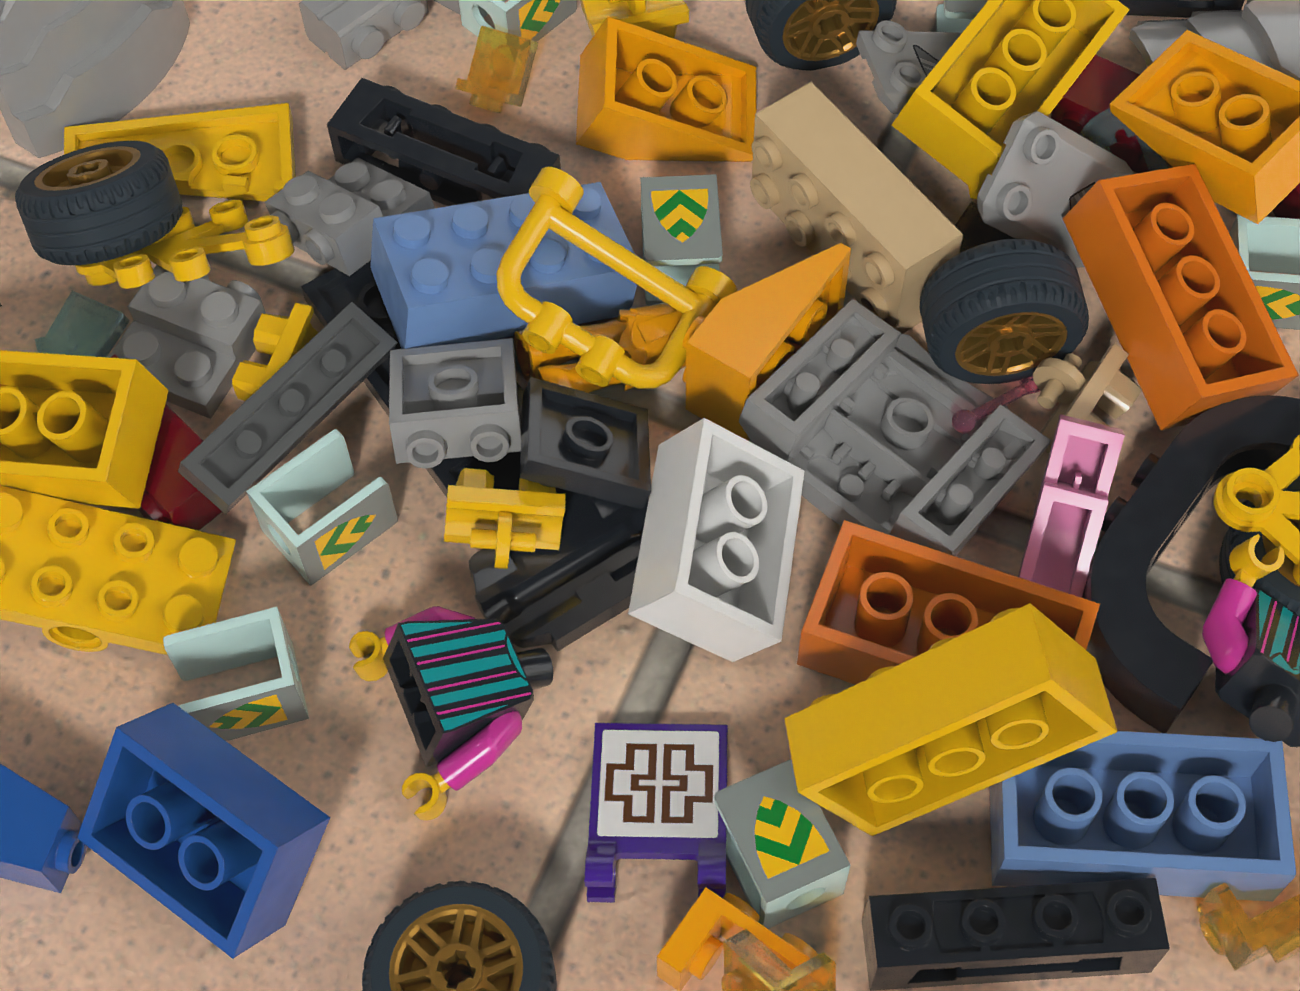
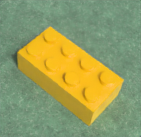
[891,0,1130,193]
[0,350,169,509]
[784,603,1118,836]

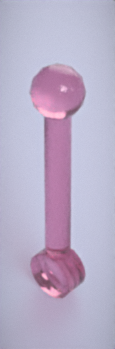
[952,376,1040,434]

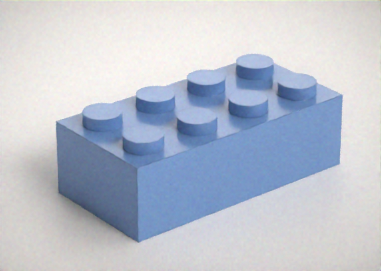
[370,182,637,349]
[989,731,1296,902]

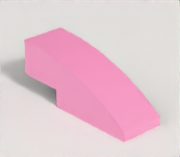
[1018,414,1125,598]

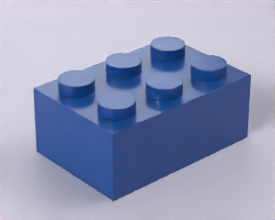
[77,703,331,959]

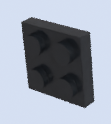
[520,377,651,510]

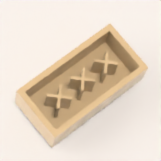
[750,82,963,334]

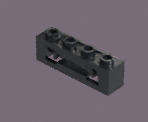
[327,78,561,206]
[862,878,1170,991]

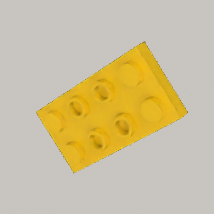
[0,485,236,655]

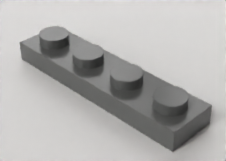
[178,302,398,514]

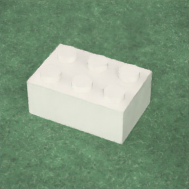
[628,418,805,662]

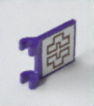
[584,723,728,903]

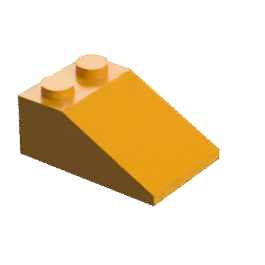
[576,16,756,162]
[1109,30,1300,224]
[682,243,851,441]

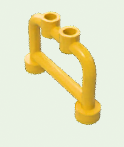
[496,167,737,389]

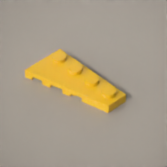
[64,103,296,202]

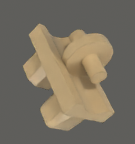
[1033,343,1142,453]

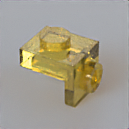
[455,26,539,113]
[1197,883,1300,971]
[721,929,836,991]

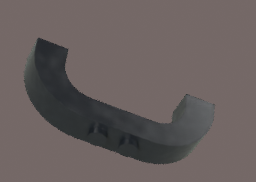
[1082,395,1300,733]

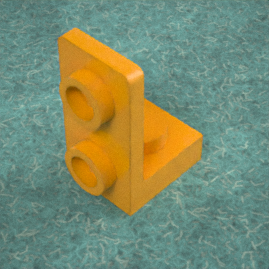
[657,887,826,991]

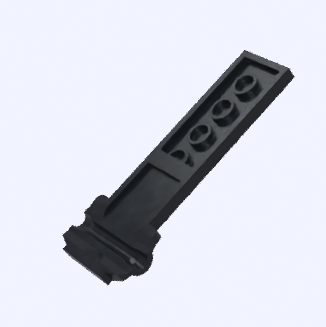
[301,260,649,652]

